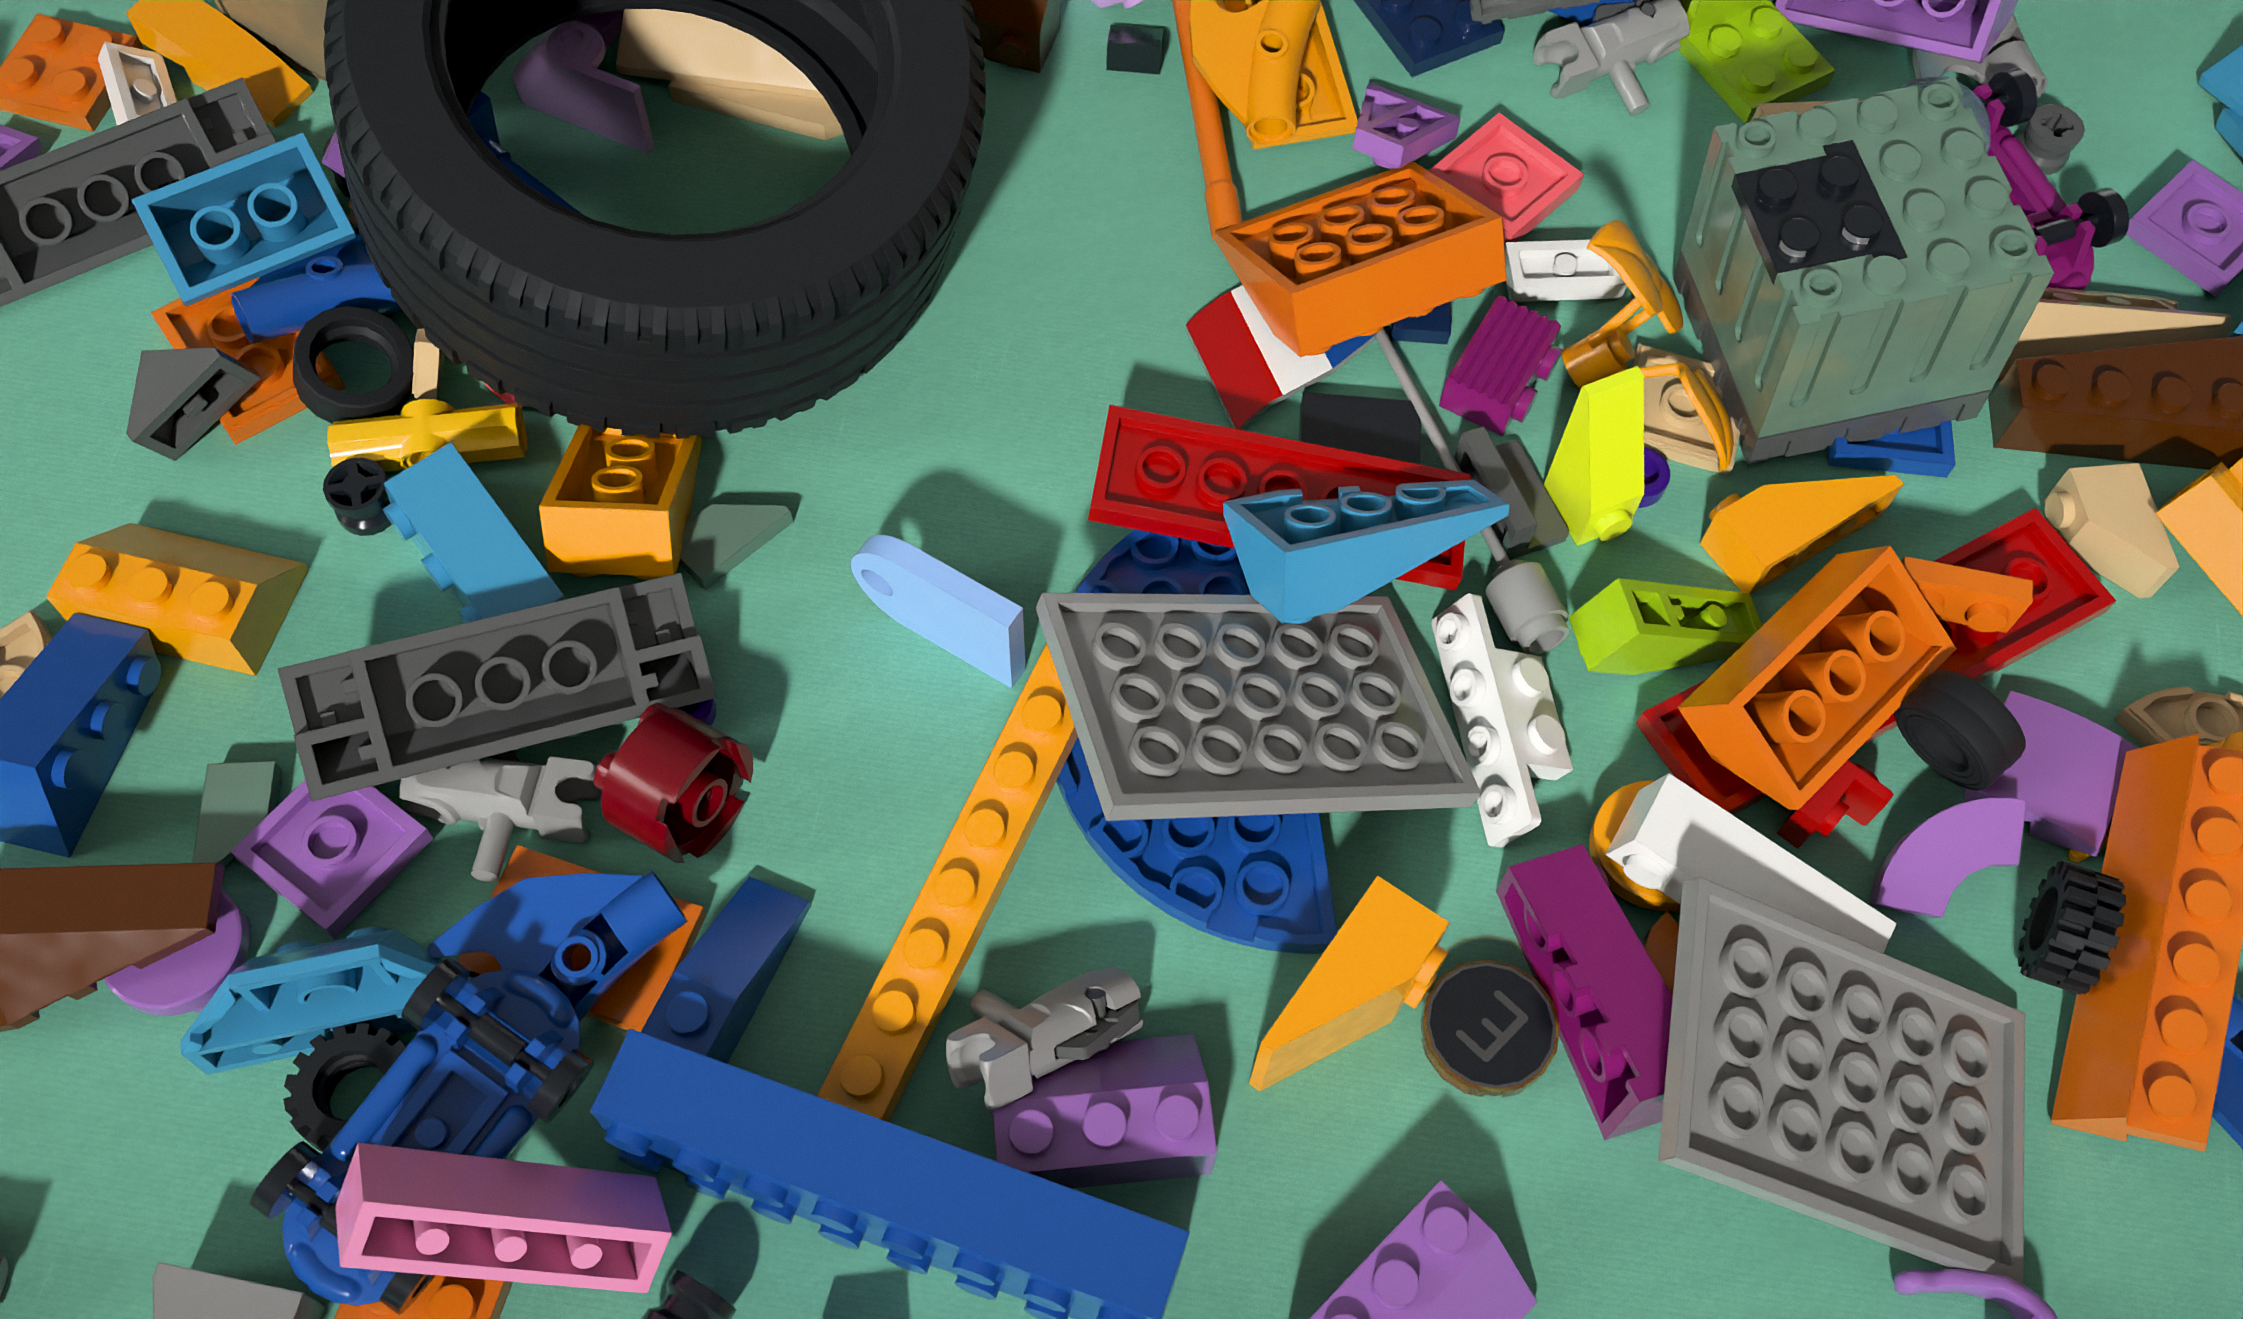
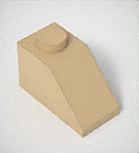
[2044,463,2180,599]

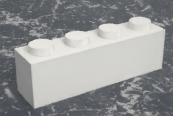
[1605,773,1897,953]

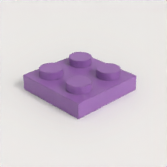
[2126,159,2243,297]
[230,780,433,939]

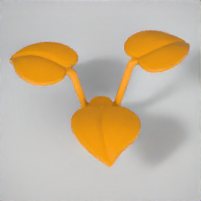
[1562,220,1734,473]

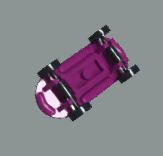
[1961,68,2129,290]

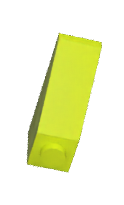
[1544,366,1644,546]

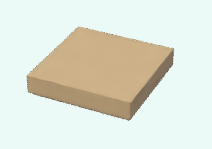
[1631,343,1740,475]

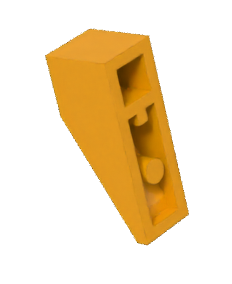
[1700,475,1904,595]

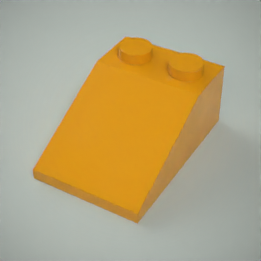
[539,424,702,580]
[1249,876,1450,1091]

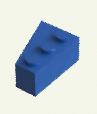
[0,613,162,858]

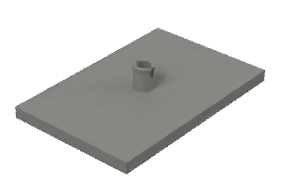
[1036,593,1481,821]
[1658,876,2025,1284]

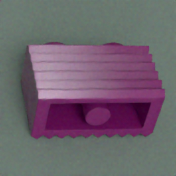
[1439,295,1563,436]

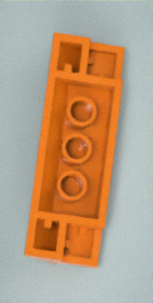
[2051,733,2243,1152]

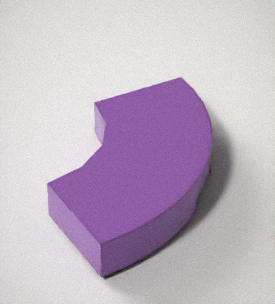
[1869,798,2027,918]

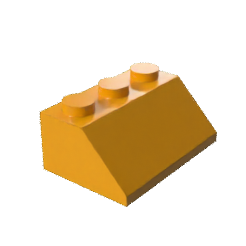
[46,523,309,676]

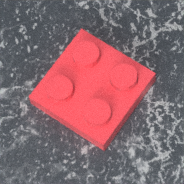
[1428,113,1584,246]

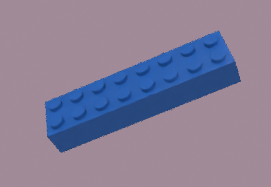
[590,1029,1190,1319]

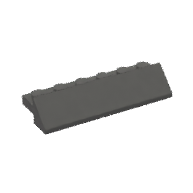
[0,78,277,307]
[277,573,717,802]

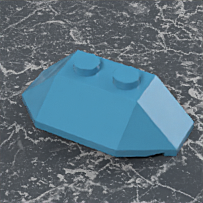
[180,927,472,1075]

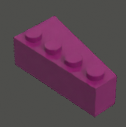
[1496,844,1673,1140]

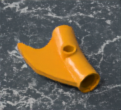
[1189,0,1320,145]

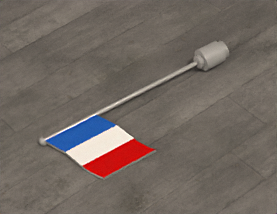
[1185,285,1570,655]

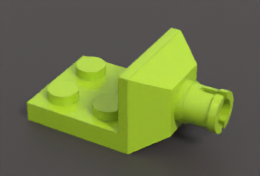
[1678,0,1836,123]

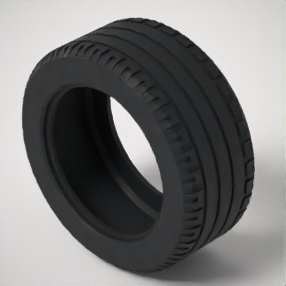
[323,0,986,439]

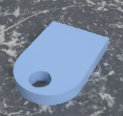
[851,535,1026,688]

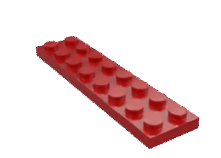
[1636,508,2116,815]

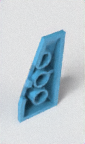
[1223,480,1510,624]

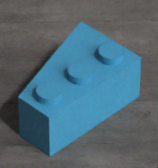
[383,442,564,623]

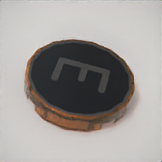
[1420,959,1560,1097]

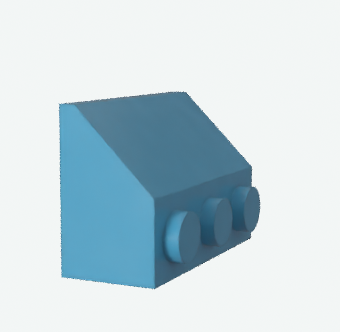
[131,133,356,307]

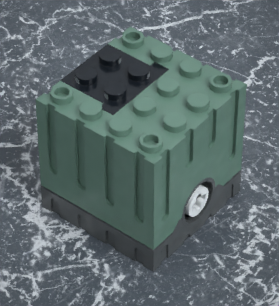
[1673,77,2054,466]

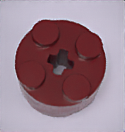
[593,703,753,863]

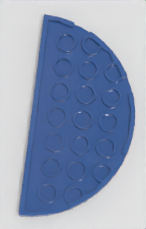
[1056,529,1337,954]

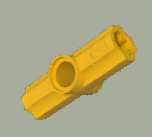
[327,399,528,472]

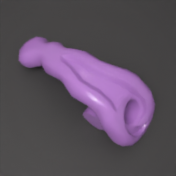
[1893,1269,2058,1319]

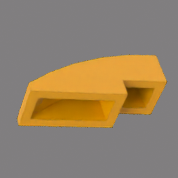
[126,0,313,128]

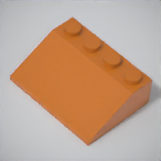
[1214,161,1506,358]

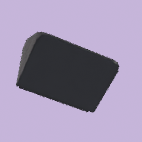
[1106,25,1164,75]

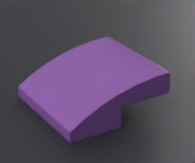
[1964,691,2138,857]

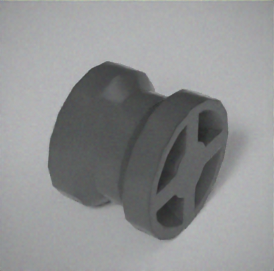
[2017,104,2085,175]

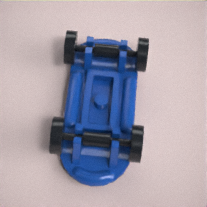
[250,957,594,1315]

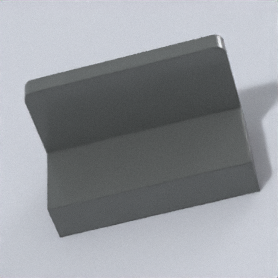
[1454,426,1569,560]

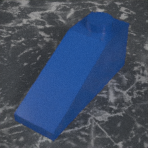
[641,876,811,1064]

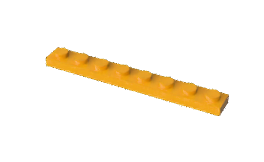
[817,643,1078,1122]

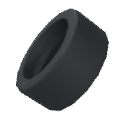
[293,306,414,424]

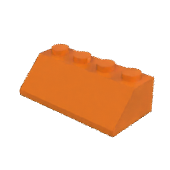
[1678,545,1957,810]

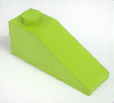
[1568,578,1763,675]

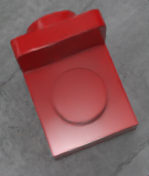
[1776,760,1893,849]

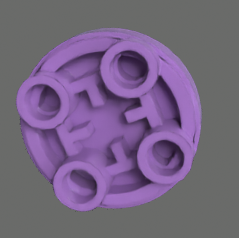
[104,889,251,1016]

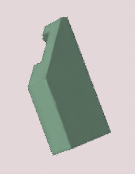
[679,504,793,590]
[192,761,282,867]

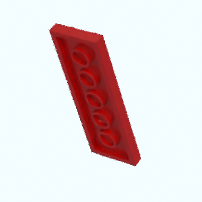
[1088,404,1471,591]

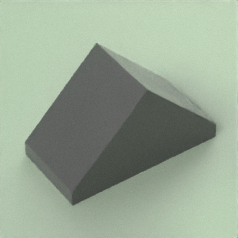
[126,348,261,461]

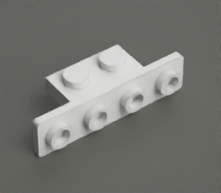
[1431,593,1573,847]

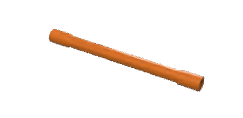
[1172,0,1243,241]

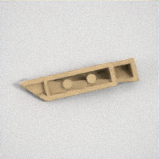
[616,9,843,141]
[1998,287,2233,379]

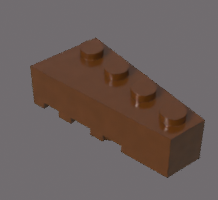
[1988,336,2243,470]

